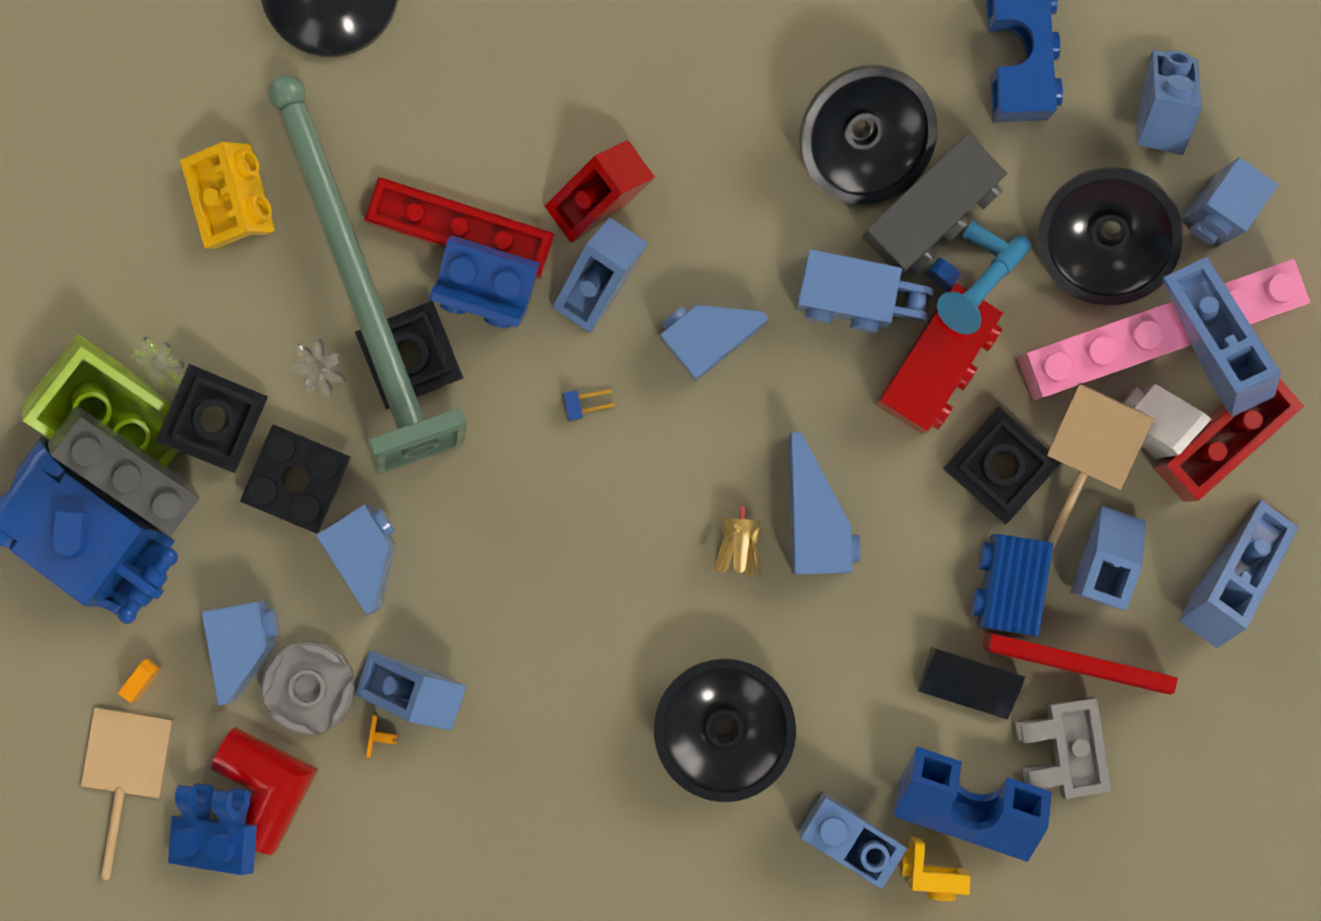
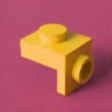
[900,836,971,901]

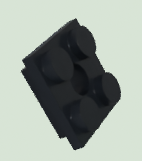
[355,301,464,410]
[155,363,268,473]
[942,407,1061,525]
[240,424,351,534]

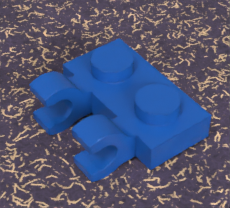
[168,783,257,875]

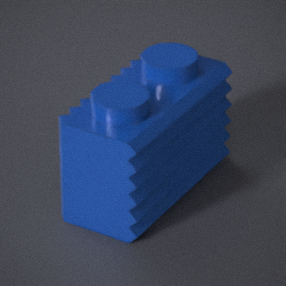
[971,534,1053,636]

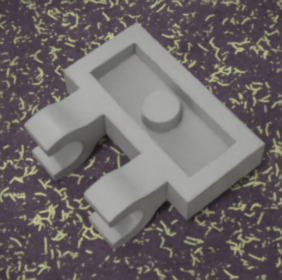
[1014,697,1112,799]

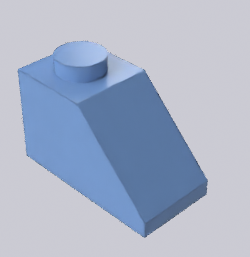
[552,218,648,333]
[660,305,769,382]
[316,505,396,615]
[202,600,279,706]
[355,651,466,731]

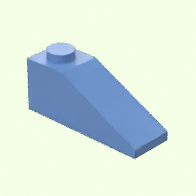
[1163,257,1281,417]
[789,432,860,574]
[1178,500,1299,649]

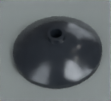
[261,0,398,57]
[799,65,937,205]
[1038,167,1183,305]
[654,659,796,802]

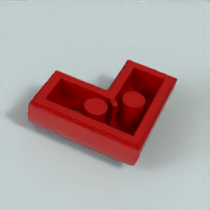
[211,727,318,855]

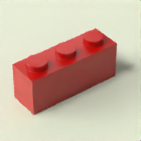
[876,283,1004,434]
[1152,379,1304,502]

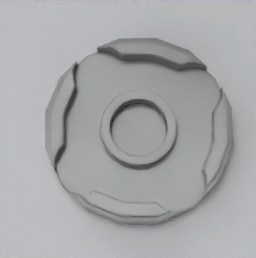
[260,641,356,735]

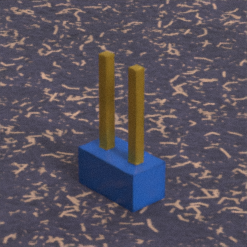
[562,389,615,421]

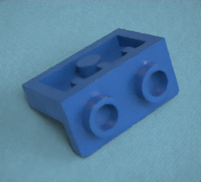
[429,235,540,328]

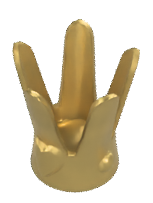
[713,506,762,576]

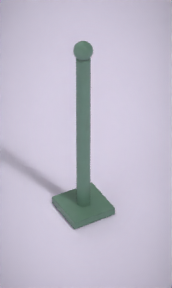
[268,74,467,475]

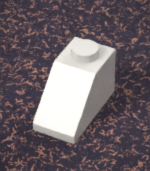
[1121,384,1211,459]

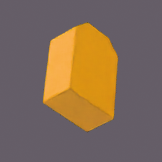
[117,658,161,703]

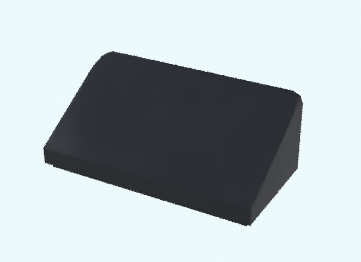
[918,647,1025,720]

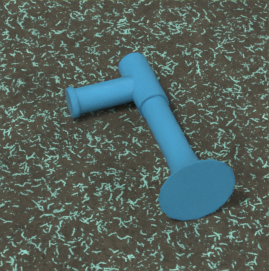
[937,220,1032,334]

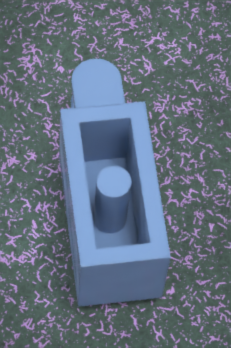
[796,249,934,333]

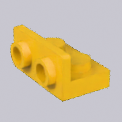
[180,142,275,249]

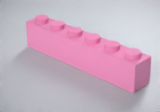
[1017,259,1311,401]

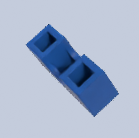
[986,0,1063,123]
[893,746,1052,862]

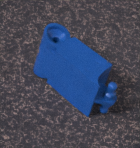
[0,436,178,624]

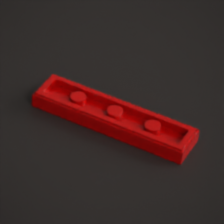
[364,176,555,279]
[982,631,1178,695]

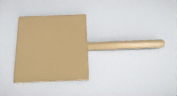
[1047,384,1155,549]
[81,707,173,881]

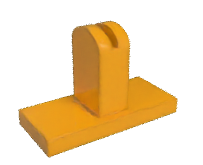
[366,713,398,758]

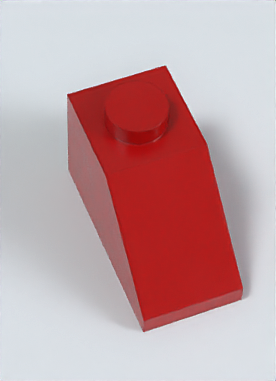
[544,140,655,243]

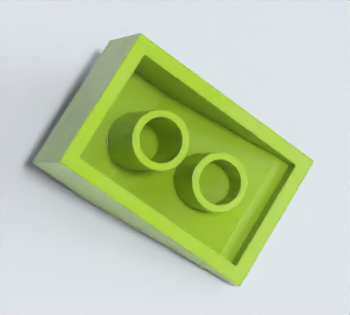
[21,334,179,467]

